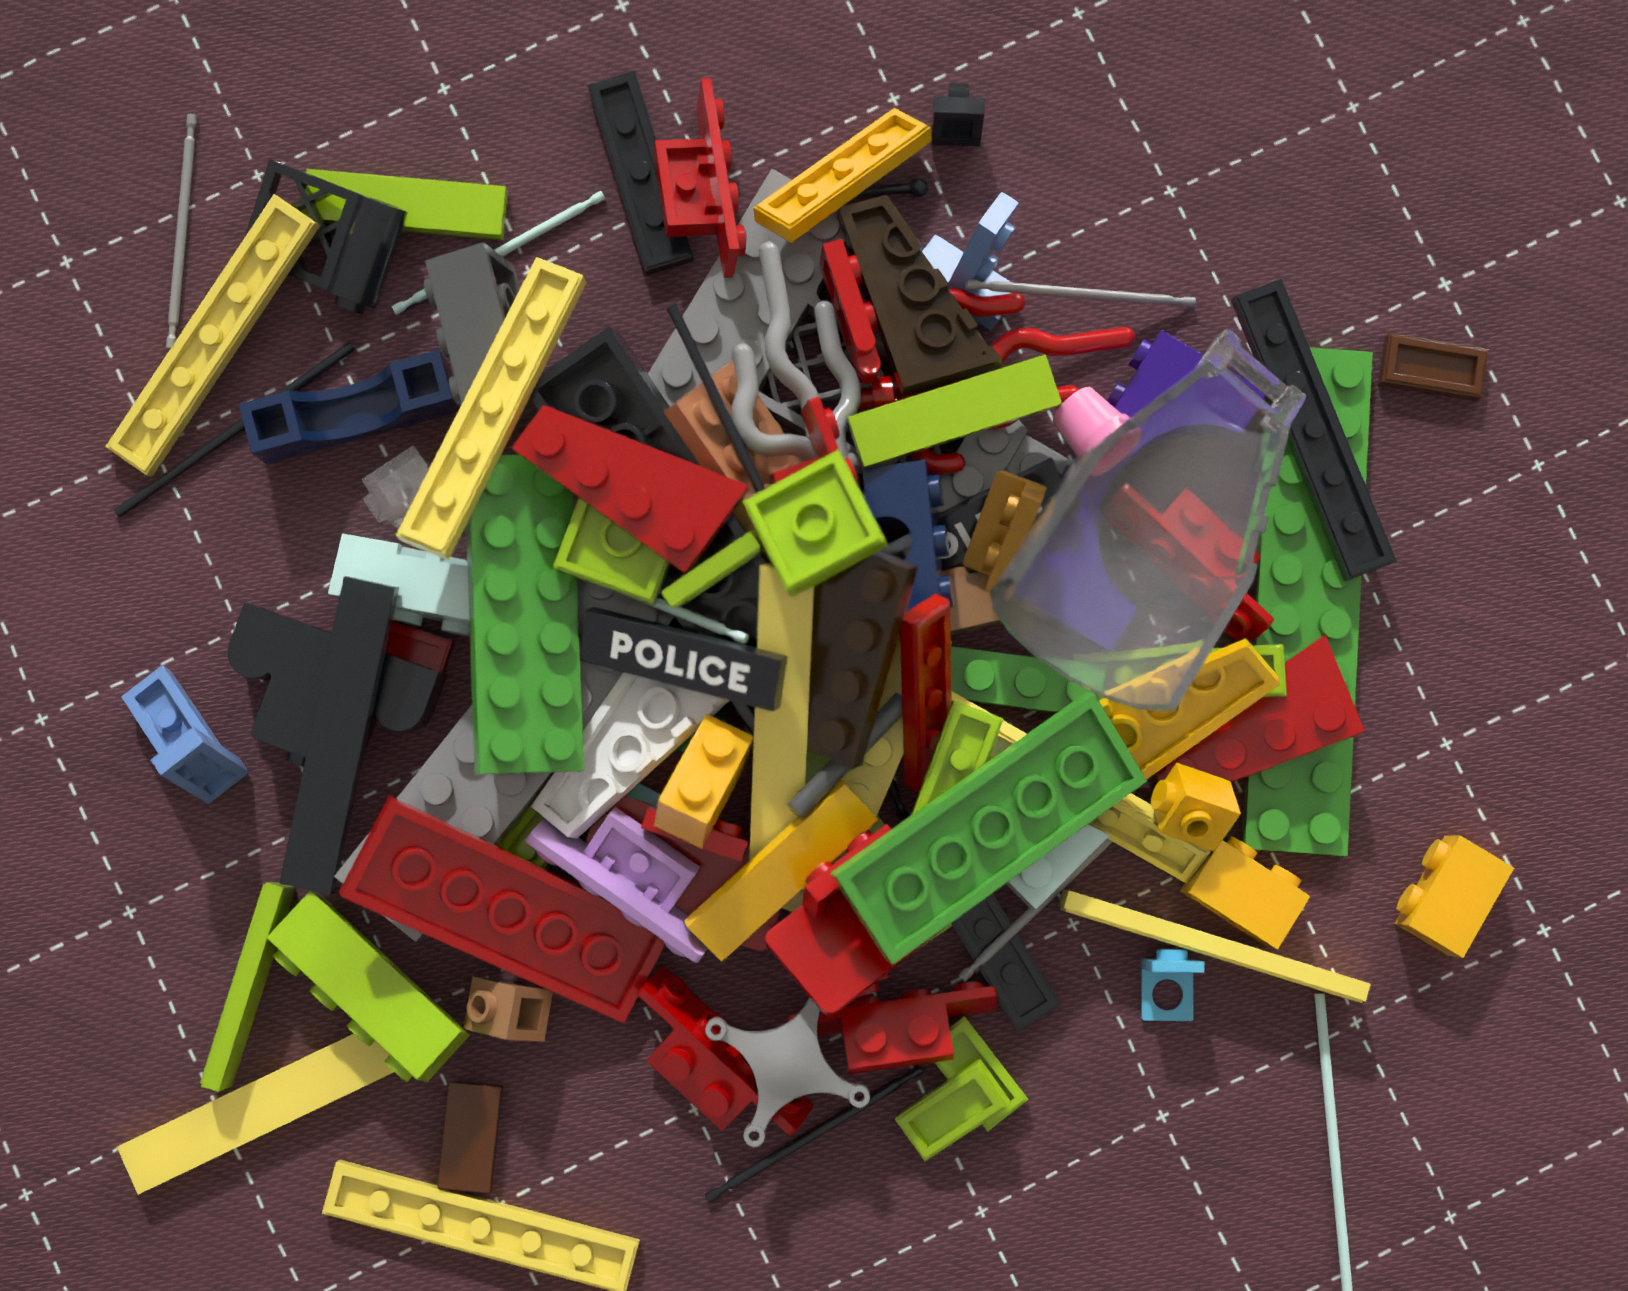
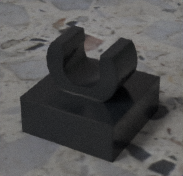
[931,83,985,147]

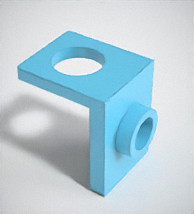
[1141,949,1204,1021]

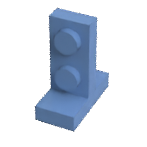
[922,192,1019,331]
[121,665,249,804]

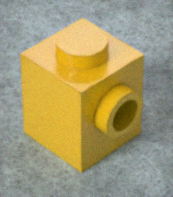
[1151,762,1241,851]

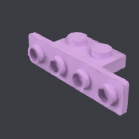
[526,807,708,963]

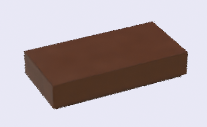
[1378,333,1489,402]
[437,1081,503,1193]

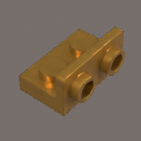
[963,470,1047,598]

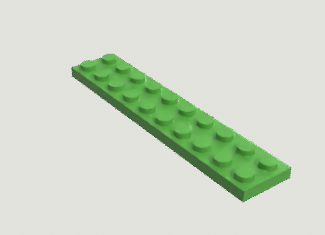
[1241,348,1373,856]

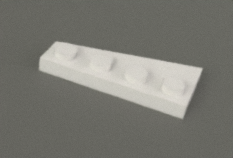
[531,672,730,839]

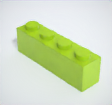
[266,891,471,1082]

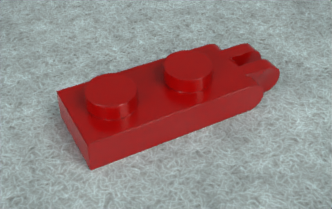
[819,239,881,384]

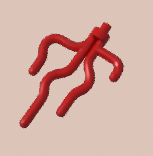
[858,289,1135,475]

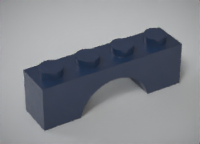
[239,350,460,464]

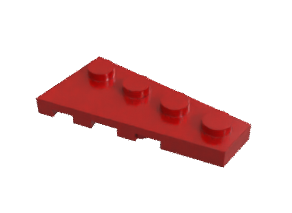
[512,405,750,575]
[1155,635,1366,783]

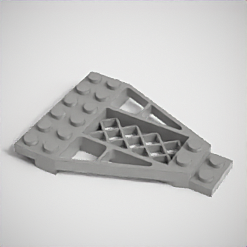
[648,169,1069,515]

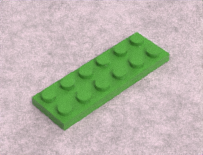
[466,455,584,775]
[830,692,1147,965]

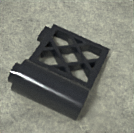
[244,159,408,314]

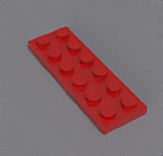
[339,796,665,1023]

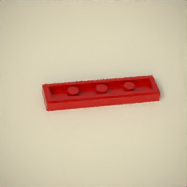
[900,593,952,792]

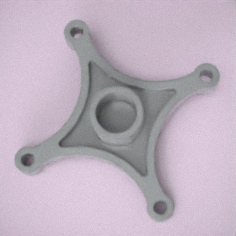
[705,997,870,1147]

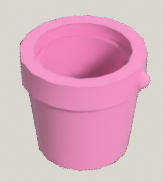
[1053,387,1138,473]

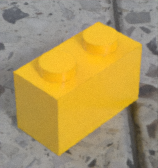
[654,714,754,849]
[1394,835,1514,958]
[1180,837,1310,949]

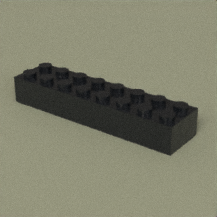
[530,327,812,734]

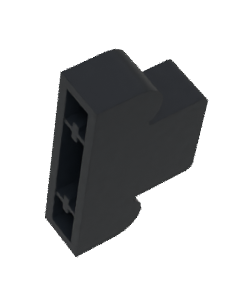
[227,602,448,767]

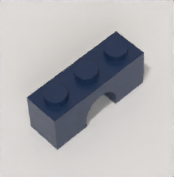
[863,460,955,612]

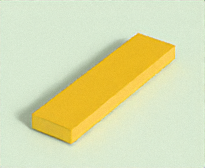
[753,108,932,243]
[684,779,878,962]

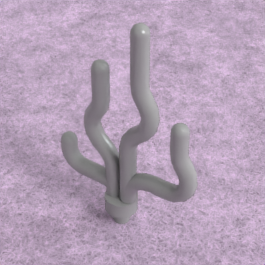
[731,242,900,473]

